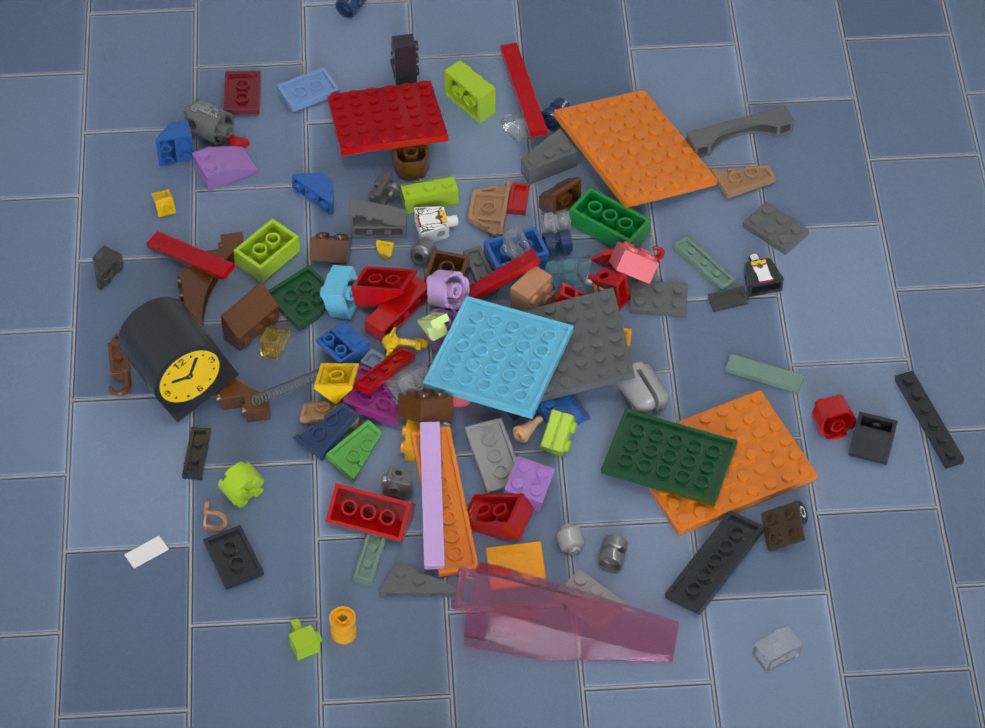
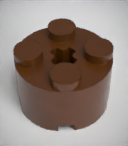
[393,144,429,180]

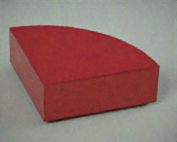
[226,134,250,148]

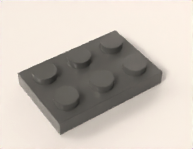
[742,202,809,255]
[630,280,688,317]

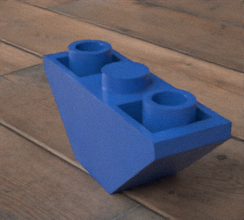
[292,173,334,215]

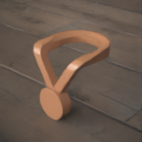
[203,501,228,532]

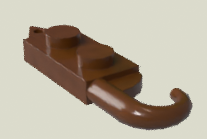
[108,333,132,396]

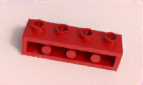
[365,276,428,342]

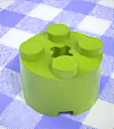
[218,461,264,508]

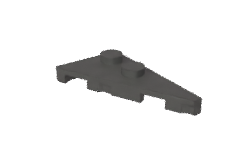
[378,562,460,597]

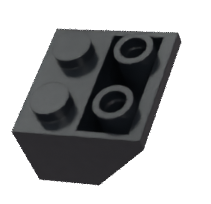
[848,411,898,465]

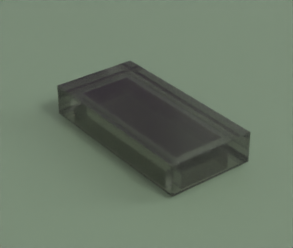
[707,286,749,312]

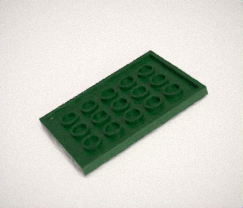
[601,409,738,506]

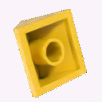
[314,363,359,404]

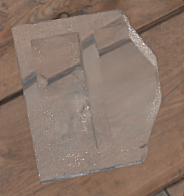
[501,111,538,142]

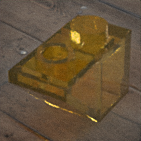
[259,325,292,360]

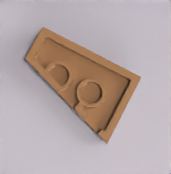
[711,165,776,199]

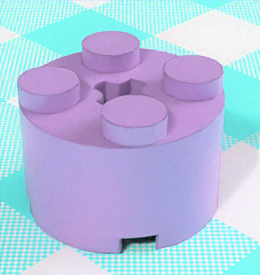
[426,270,470,310]

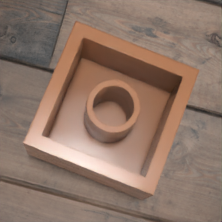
[510,266,553,311]

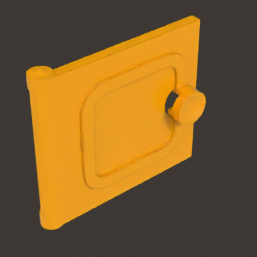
[486,541,547,591]

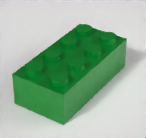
[569,187,651,249]

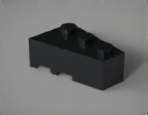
[390,33,419,85]

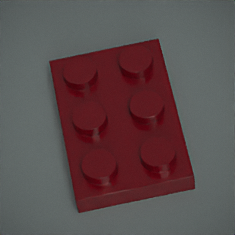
[223,71,261,115]

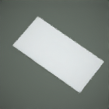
[124,536,169,568]

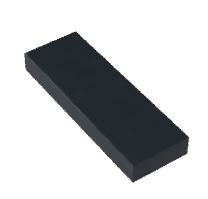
[182,427,211,480]

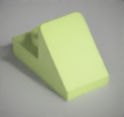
[417,312,449,341]

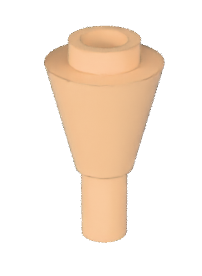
[513,416,543,443]

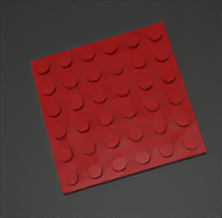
[327,81,449,156]

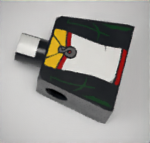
[744,254,784,298]

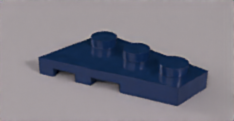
[293,403,359,461]

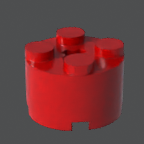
[811,394,857,440]

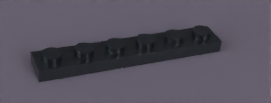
[895,371,964,469]

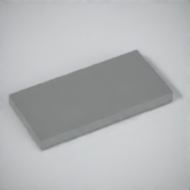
[464,417,516,494]

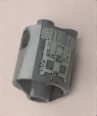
[184,99,234,146]

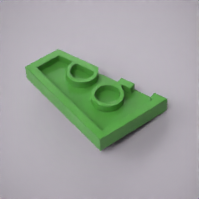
[326,419,382,483]

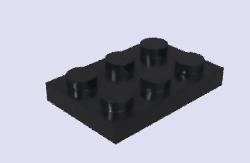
[203,525,264,590]

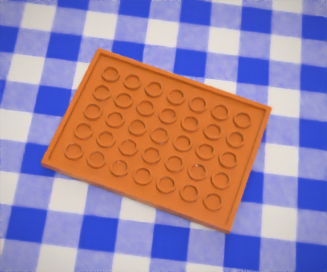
[553,89,718,208]
[648,390,818,536]

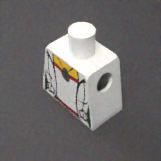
[414,207,458,242]

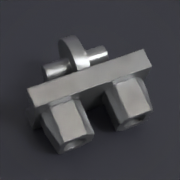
[368,172,400,205]

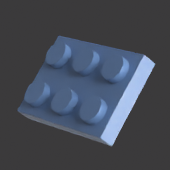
[277,67,340,113]

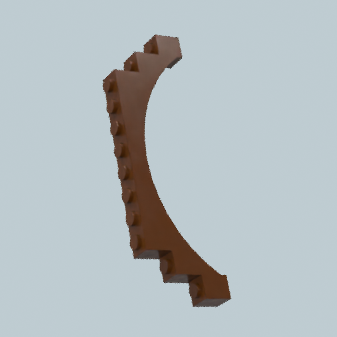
[177,232,271,422]

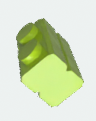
[540,410,578,457]

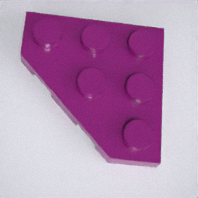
[343,364,400,427]

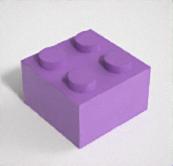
[504,456,555,512]

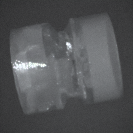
[540,209,571,233]

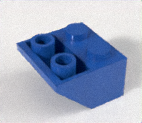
[155,119,194,166]
[315,320,370,364]

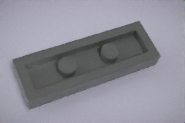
[463,246,499,294]

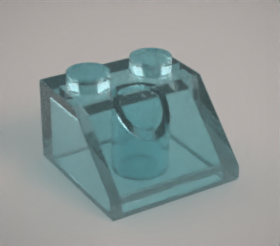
[545,255,593,291]

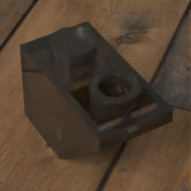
[93,245,124,290]

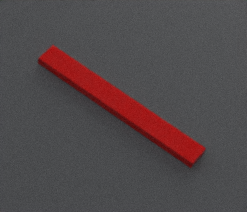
[500,43,547,137]

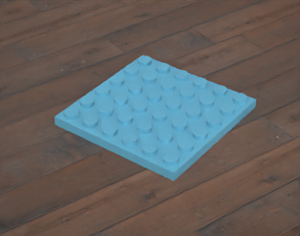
[423,296,574,419]

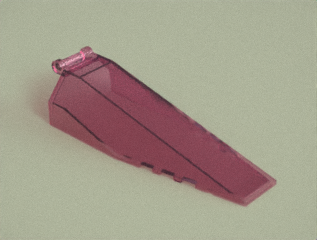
[451,562,679,662]

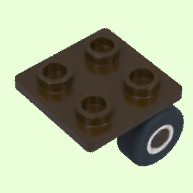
[761,501,808,551]

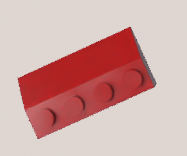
[325,483,416,542]

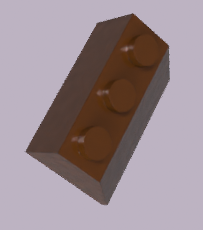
[221,282,279,351]

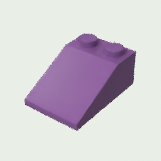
[192,146,258,191]

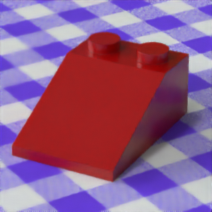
[351,266,417,307]
[467,493,534,540]

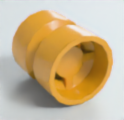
[329,606,357,644]

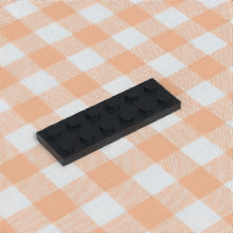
[665,510,765,615]

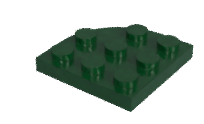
[268,265,326,331]

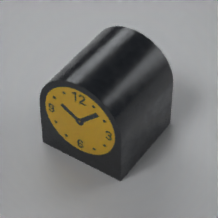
[118,297,239,422]

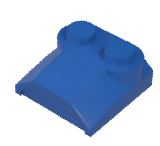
[536,394,590,425]

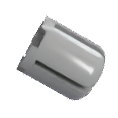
[616,361,669,416]

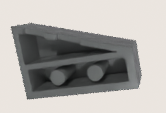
[521,128,577,184]
[350,198,407,238]

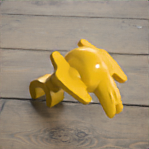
[382,327,428,357]

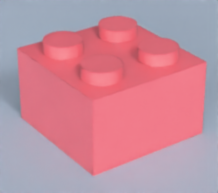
[609,241,659,284]

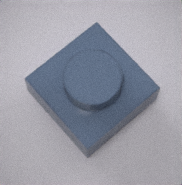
[360,349,386,369]

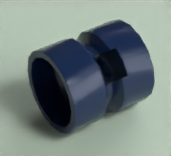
[335,0,367,18]
[541,98,571,131]
[542,228,573,256]

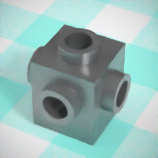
[381,466,412,499]

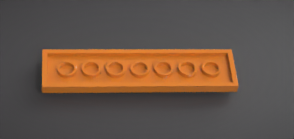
[411,426,479,578]

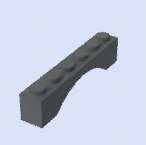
[686,106,794,158]

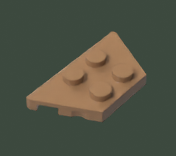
[468,181,511,237]

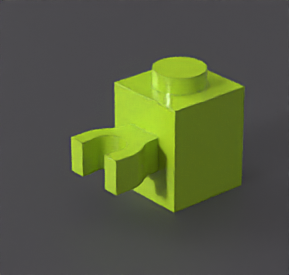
[288,618,322,661]

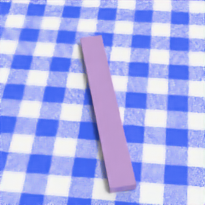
[420,422,445,569]

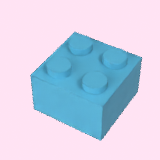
[320,265,358,320]

